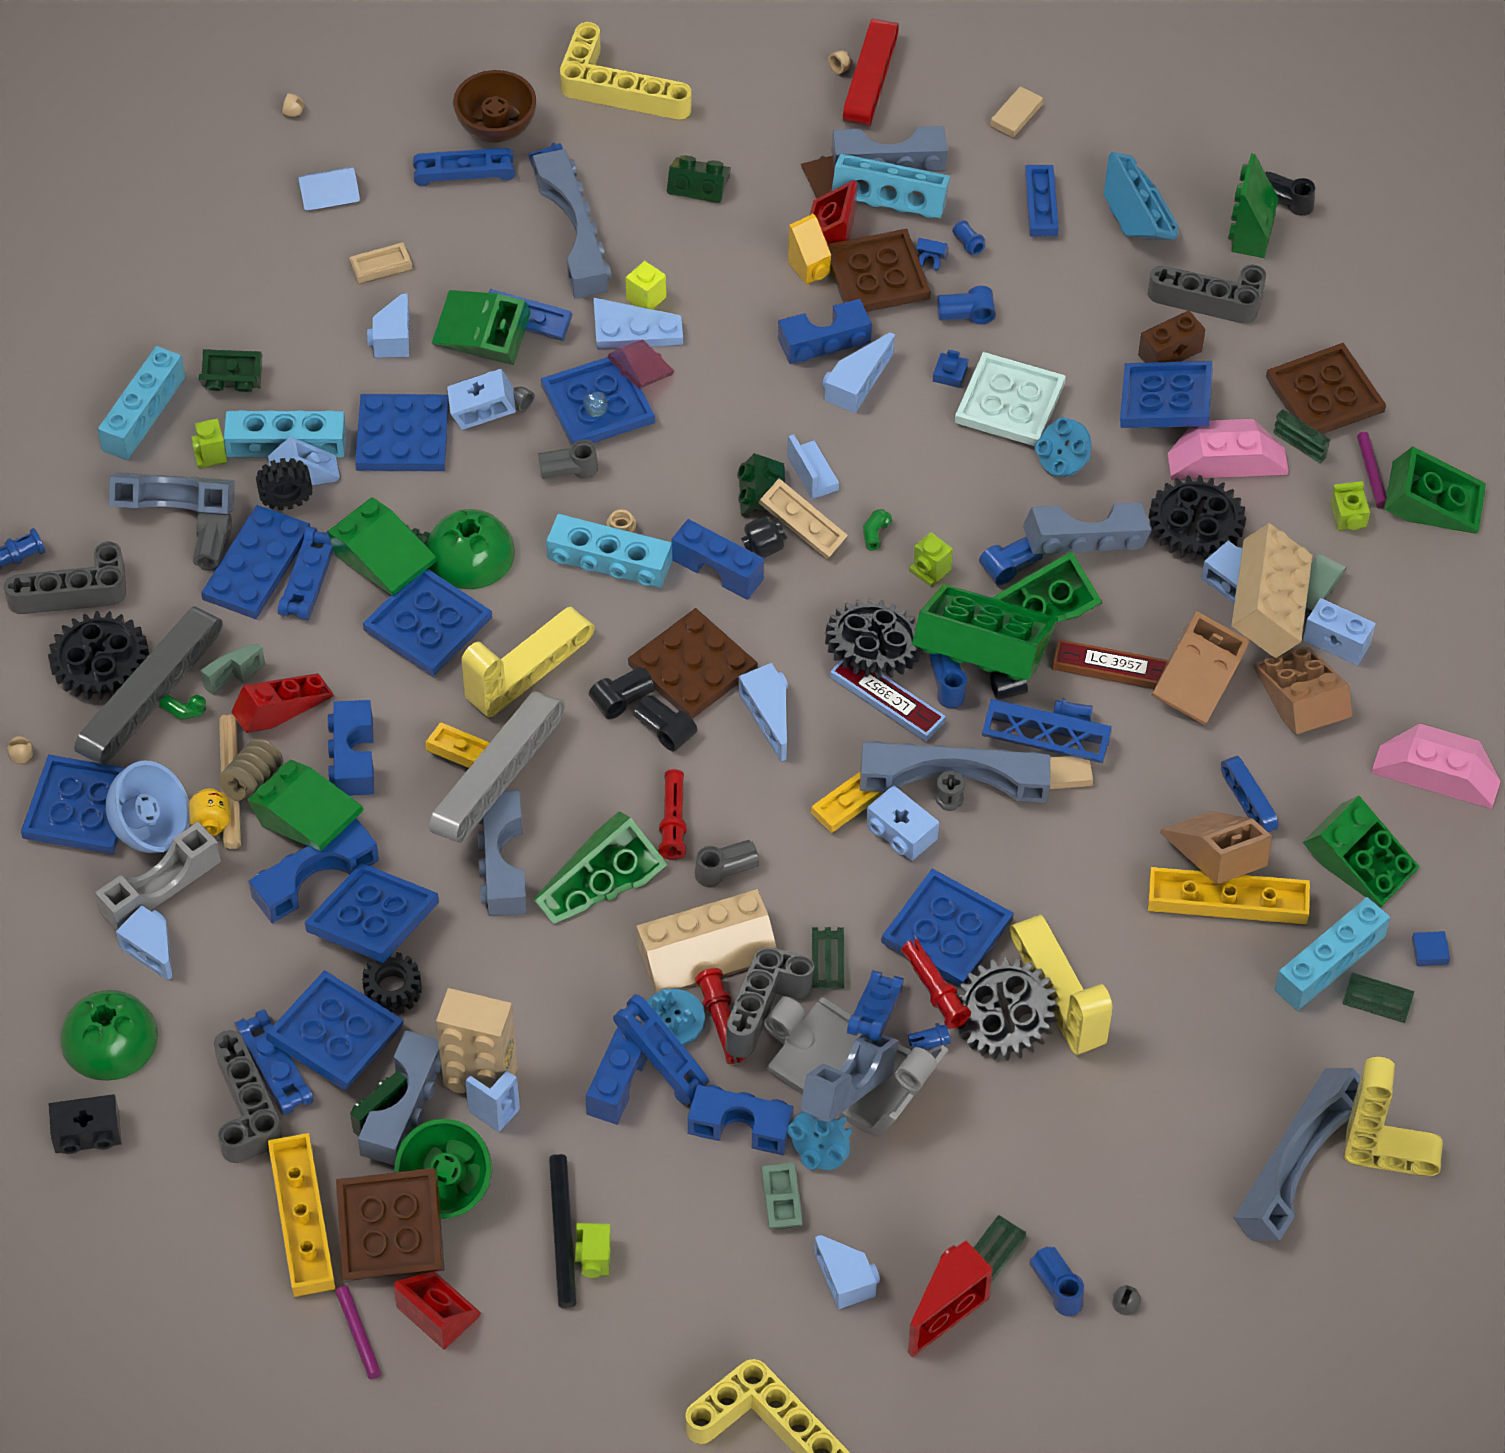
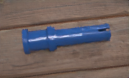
[0,528,45,567]

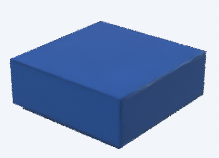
[1412,931,1450,966]

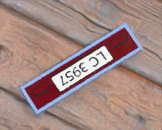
[830,660,946,742]

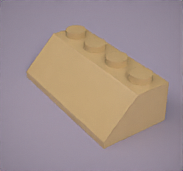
[636,889,777,993]

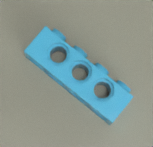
[832,153,950,218]
[98,346,185,461]
[224,410,346,457]
[546,514,672,588]
[1274,897,1390,1011]

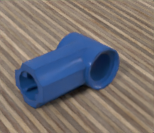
[937,286,996,324]
[979,536,1043,585]
[929,653,967,708]
[1030,1246,1084,1316]

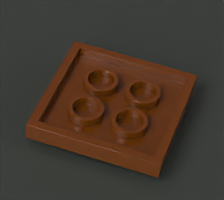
[827,228,931,312]
[1266,342,1386,440]
[628,608,758,719]
[336,1168,445,1281]

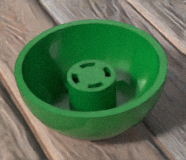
[426,509,515,589]
[60,990,158,1081]
[394,1119,493,1219]

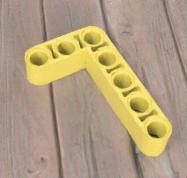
[560,22,692,120]
[462,607,595,717]
[1010,915,1113,1055]
[1344,1057,1443,1176]
[685,1359,850,1453]

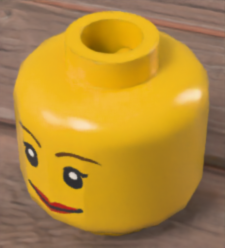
[188,788,231,836]

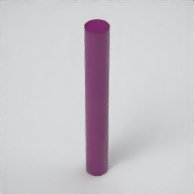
[1357,432,1386,508]
[335,1285,381,1379]

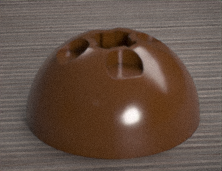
[453,70,536,142]

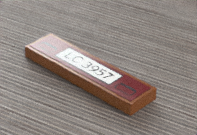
[1052,639,1168,689]

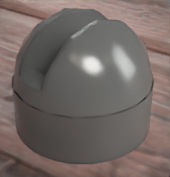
[513,386,535,412]
[1113,1285,1140,1315]

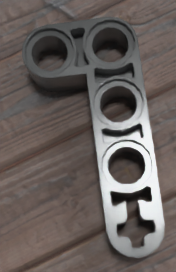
[1148,264,1266,324]
[4,541,126,614]
[725,947,814,1058]
[214,1030,282,1163]

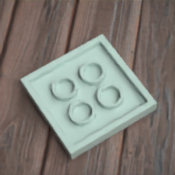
[955,352,1066,446]

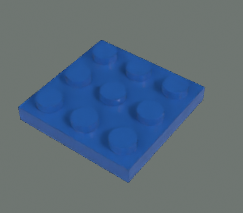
[541,353,655,445]
[1120,361,1213,428]
[355,394,449,471]
[363,569,492,676]
[21,754,124,854]
[304,863,439,963]
[881,868,1014,987]
[266,970,404,1091]

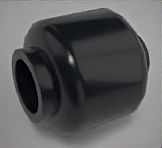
[741,515,787,558]

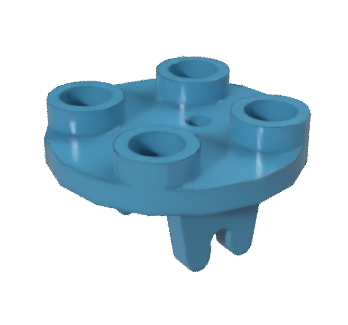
[1035,417,1092,477]
[641,988,705,1046]
[787,1111,852,1170]

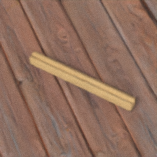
[219,714,241,850]

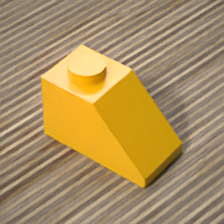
[788,214,831,285]

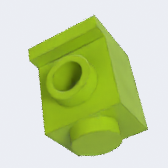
[191,418,227,469]
[1330,481,1370,531]
[909,532,953,587]
[575,1223,611,1278]

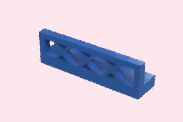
[982,699,1112,764]

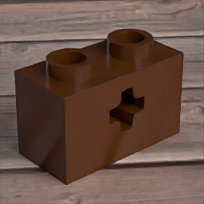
[1138,310,1205,363]

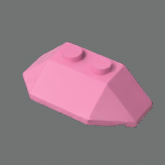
[1167,419,1289,480]
[1371,723,1501,809]

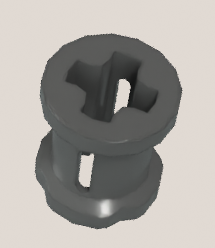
[936,770,965,811]

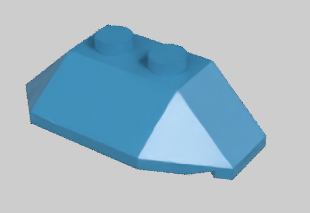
[1104,151,1180,240]

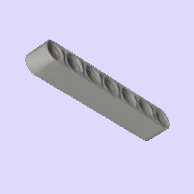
[429,691,565,843]

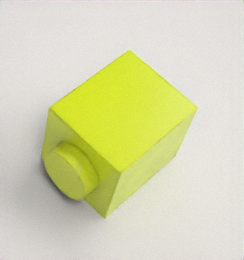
[625,261,666,310]

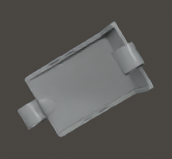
[763,996,949,1136]

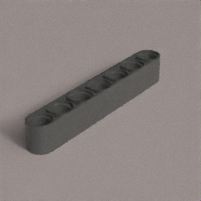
[74,606,223,765]

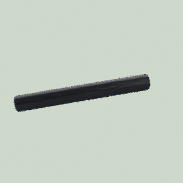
[549,1154,576,1308]

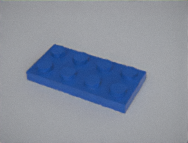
[201,505,310,619]

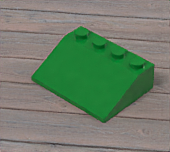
[912,583,1058,681]

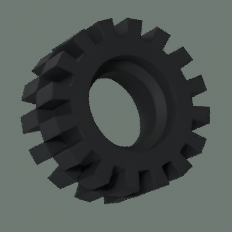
[256,458,313,510]
[362,952,422,1014]

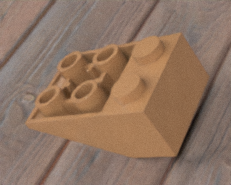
[1151,611,1250,725]
[1254,647,1352,734]
[1160,811,1272,885]

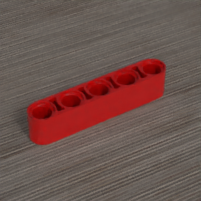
[842,18,899,126]

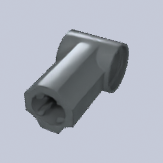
[538,440,598,479]
[193,512,232,570]
[695,840,759,887]

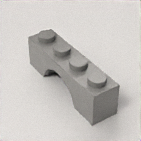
[95,822,221,931]

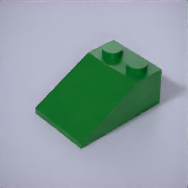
[1384,446,1486,534]
[327,497,438,596]
[247,759,364,851]

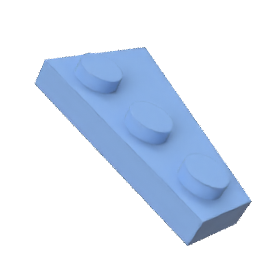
[594,298,683,349]

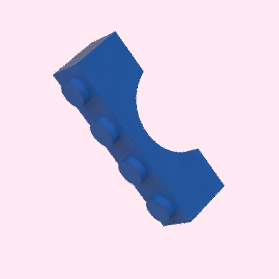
[249,818,379,923]

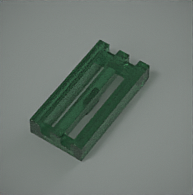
[1273,409,1330,464]
[812,927,844,988]
[1342,972,1414,1023]
[973,1215,1026,1283]

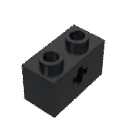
[49,1094,122,1154]

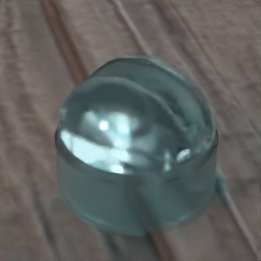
[583,392,608,417]

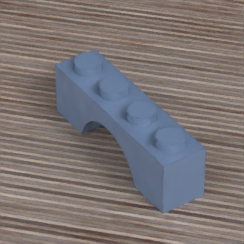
[832,126,948,171]
[109,472,235,514]
[1023,502,1152,554]
[478,790,527,916]
[358,1030,442,1165]
[800,1034,899,1122]

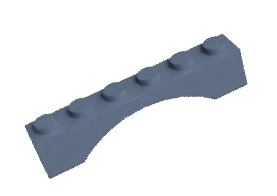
[533,149,612,299]
[860,741,1050,803]
[1233,1068,1361,1241]

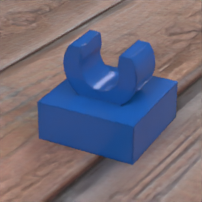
[916,238,949,271]
[933,349,969,388]

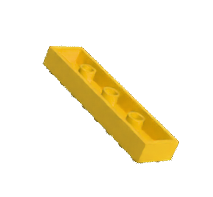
[1148,867,1310,925]
[268,1133,335,1297]

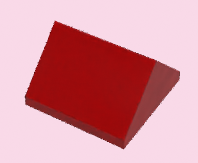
[810,180,857,244]
[393,1271,481,1350]

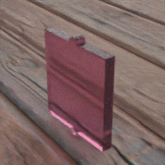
[607,339,674,389]

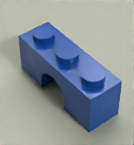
[778,299,872,364]
[671,519,764,600]
[328,700,374,796]
[586,1020,647,1125]
[688,1084,794,1156]

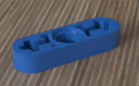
[1221,756,1278,833]

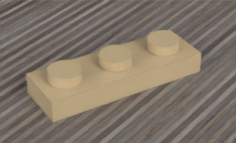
[759,479,848,560]

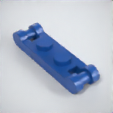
[413,148,515,186]
[278,526,334,620]
[847,970,904,1042]
[613,994,709,1105]
[234,1009,314,1115]

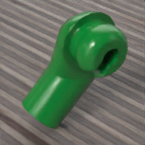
[862,509,892,550]
[159,694,206,720]

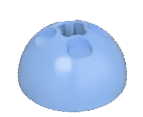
[106,760,190,853]

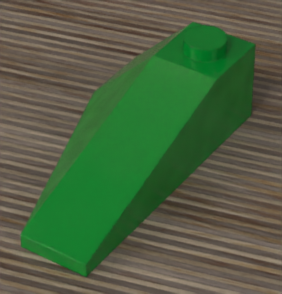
[992,551,1103,622]
[533,811,668,924]

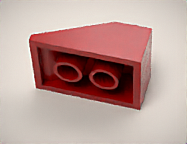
[908,1240,993,1357]

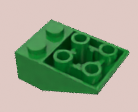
[1228,153,1278,258]
[432,290,531,365]
[1302,796,1420,907]

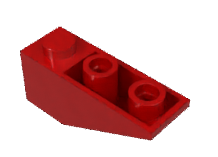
[231,673,333,733]

